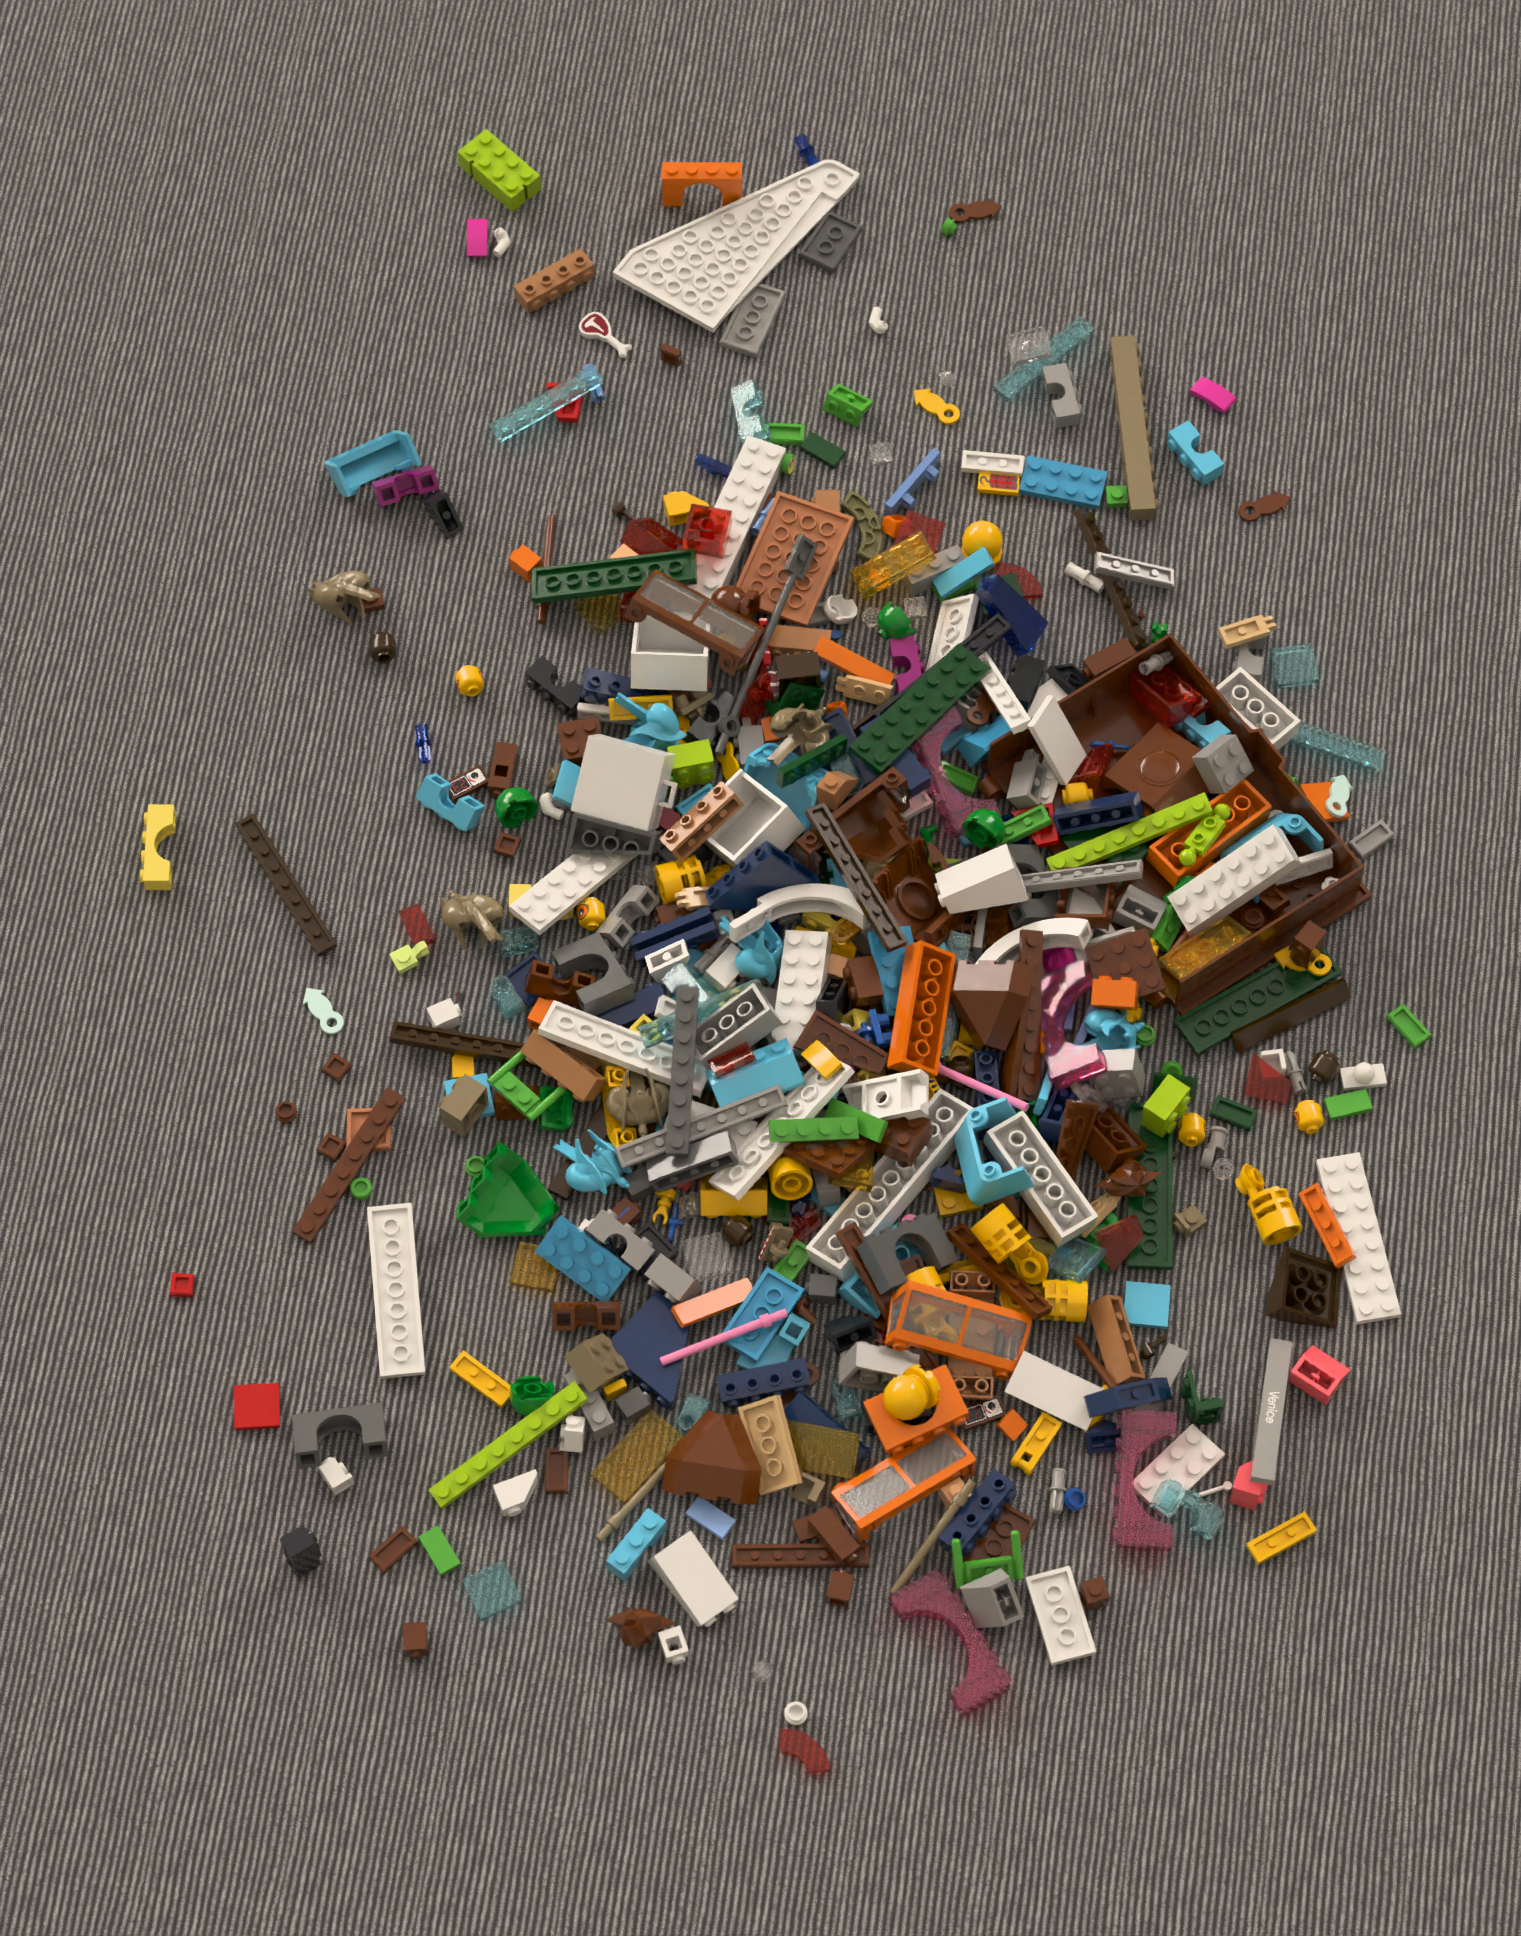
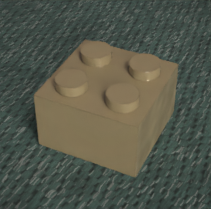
[439,1074,489,1138]
[564,1333,629,1394]

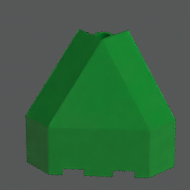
[456,1142,560,1238]

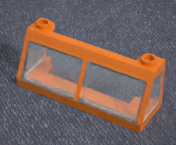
[885,1280,1032,1380]
[831,1427,976,1543]

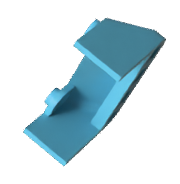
[324,430,422,497]
[1220,813,1324,903]
[954,1097,1035,1206]

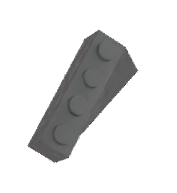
[565,812,661,855]

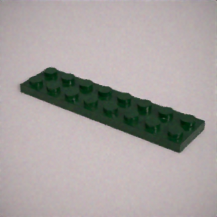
[531,548,697,604]
[848,643,991,776]
[1173,946,1342,1056]
[1127,1102,1173,1270]

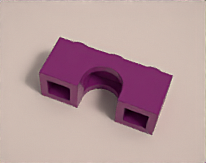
[372,465,440,507]
[889,635,924,693]

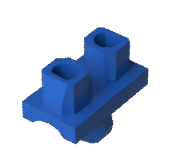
[856,1009,892,1050]

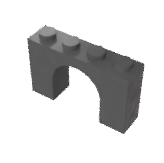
[992,844,1059,929]
[552,932,636,1016]
[856,1213,959,1295]
[292,1402,388,1469]

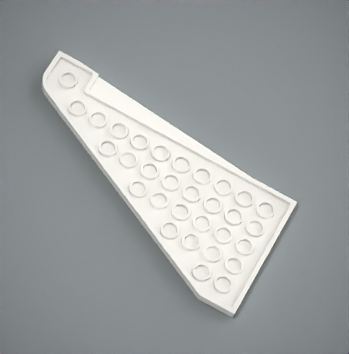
[613,160,860,333]

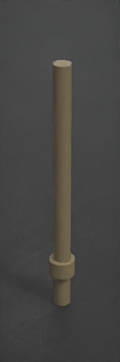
[595,1461,666,1543]
[890,1479,976,1596]

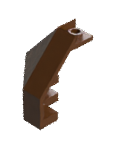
[822,789,913,862]
[949,960,1035,1051]
[662,1410,762,1504]

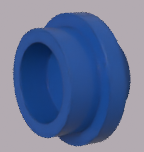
[1063,1488,1086,1511]

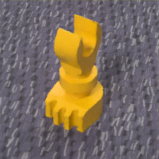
[653,1189,676,1227]

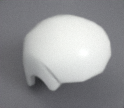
[824,594,857,625]

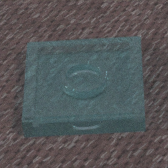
[1270,643,1320,688]
[1047,1237,1107,1284]
[462,1560,523,1621]

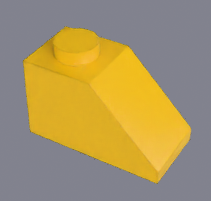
[663,491,709,526]

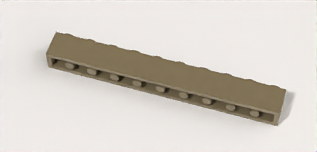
[1109,335,1159,521]

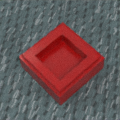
[170,1273,195,1298]

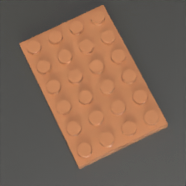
[736,491,855,628]

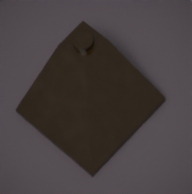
[1266,1246,1341,1328]

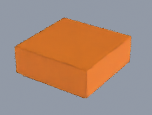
[996,1409,1028,1441]

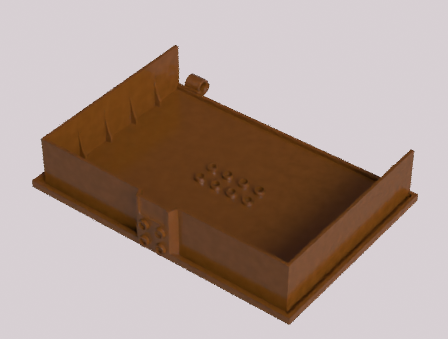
[977,633,1372,1016]

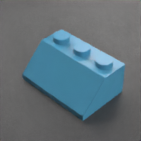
[957,715,1010,768]

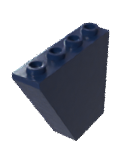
[705,841,821,911]
[611,1291,691,1411]

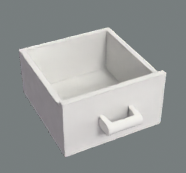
[631,612,711,691]
[571,734,678,831]
[704,768,806,868]

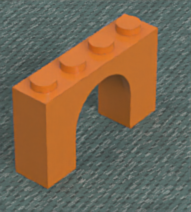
[662,162,742,207]
[863,1364,969,1455]

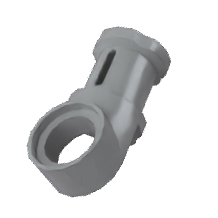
[1200,1126,1230,1169]

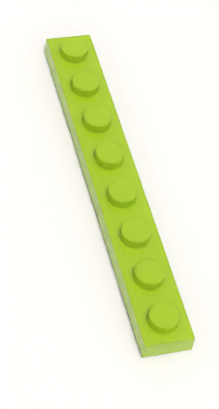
[1046,792,1213,871]
[429,1381,589,1509]

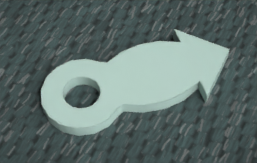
[1325,775,1353,818]
[303,988,344,1035]

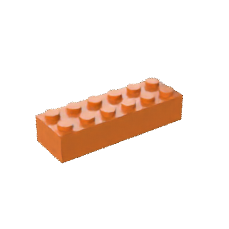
[1146,778,1272,887]
[887,940,956,1078]

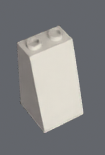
[934,844,1029,914]
[648,1531,738,1627]

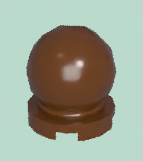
[710,585,761,621]

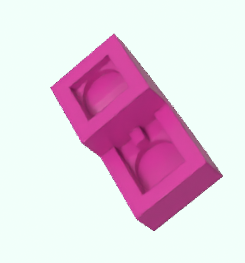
[467,219,488,258]
[1190,377,1237,413]

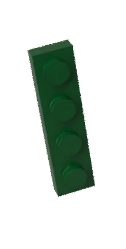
[776,733,848,788]

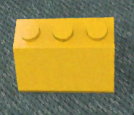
[700,1174,767,1218]

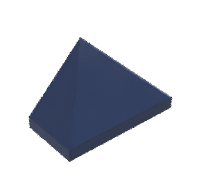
[1086,1420,1132,1454]

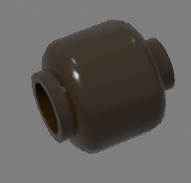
[369,632,397,664]
[1308,1050,1341,1084]
[947,1055,975,1089]
[721,1215,755,1248]

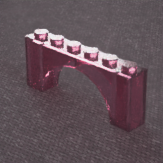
[912,705,1002,839]
[1041,959,1108,1090]
[1112,1409,1177,1551]
[889,1569,1012,1718]

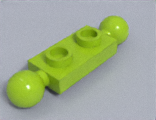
[1179,803,1231,866]

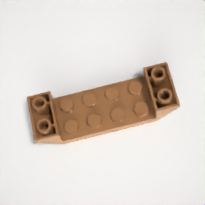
[947,1270,995,1400]

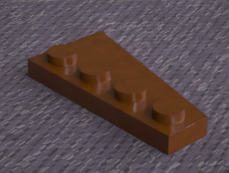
[793,1010,889,1075]
[1056,1099,1100,1181]

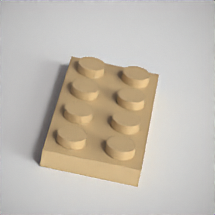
[738,1395,803,1496]

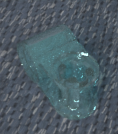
[829,753,863,796]
[498,925,539,957]
[492,976,526,1020]
[831,1377,863,1423]
[677,1392,711,1437]

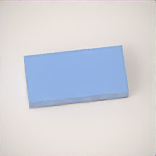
[685,1496,736,1540]

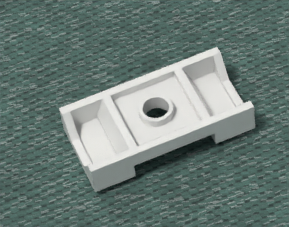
[843,1069,929,1121]

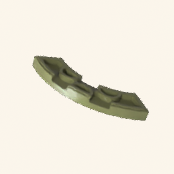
[841,490,882,566]

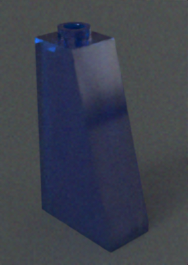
[976,574,1049,657]

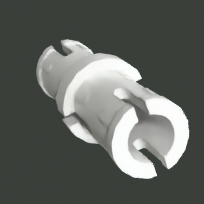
[1064,562,1105,594]

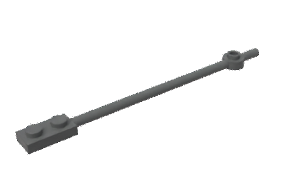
[714,534,818,756]

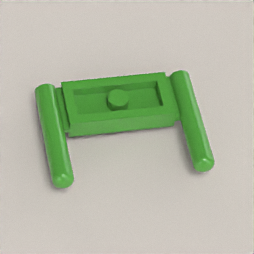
[487,1051,565,1122]
[951,1530,1024,1588]

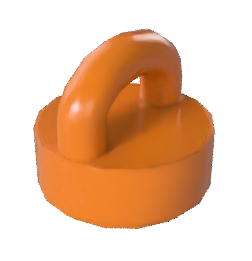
[826,701,848,717]

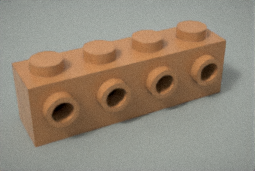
[514,248,595,313]
[659,781,744,863]
[520,1029,607,1102]
[1087,1294,1145,1386]

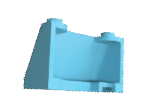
[744,743,829,834]

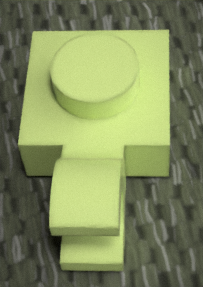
[389,941,429,974]

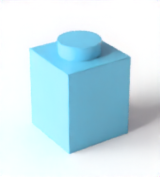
[779,1312,811,1346]

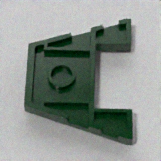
[1062,822,1148,899]

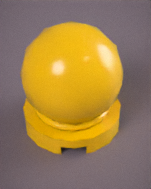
[961,520,1003,571]
[883,1364,941,1420]

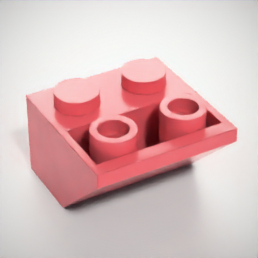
[1288,1346,1351,1406]
[1229,1460,1267,1510]

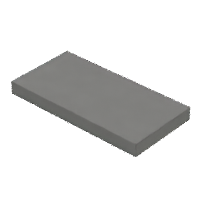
[719,283,786,358]

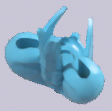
[614,692,687,752]
[719,915,784,984]
[1065,1009,1145,1065]
[553,1129,632,1194]

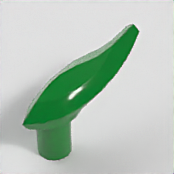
[919,824,938,850]

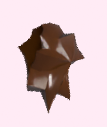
[1095,1158,1162,1197]
[606,1606,677,1649]

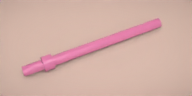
[938,1062,1029,1112]
[660,1309,788,1366]

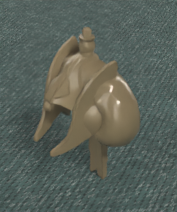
[307,570,380,626]
[766,703,833,766]
[440,890,503,952]
[605,1068,670,1137]

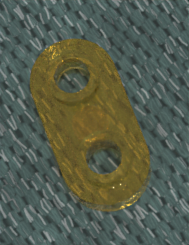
[831,918,863,945]

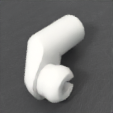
[493,228,510,258]
[869,307,888,334]
[539,792,564,821]

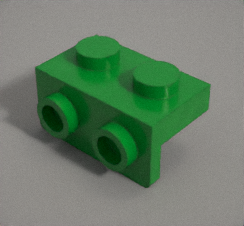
[538,1086,574,1133]

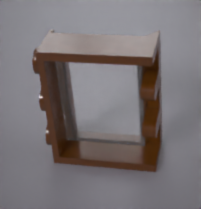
[1054,867,1119,931]

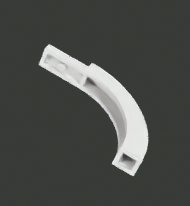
[729,884,871,943]
[975,918,1093,964]

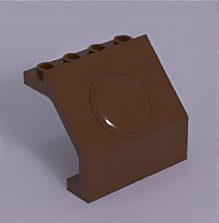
[1098,722,1209,814]
[871,837,975,947]

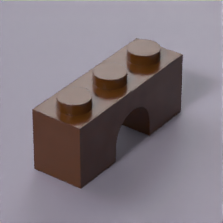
[524,959,596,1007]
[552,1301,621,1331]

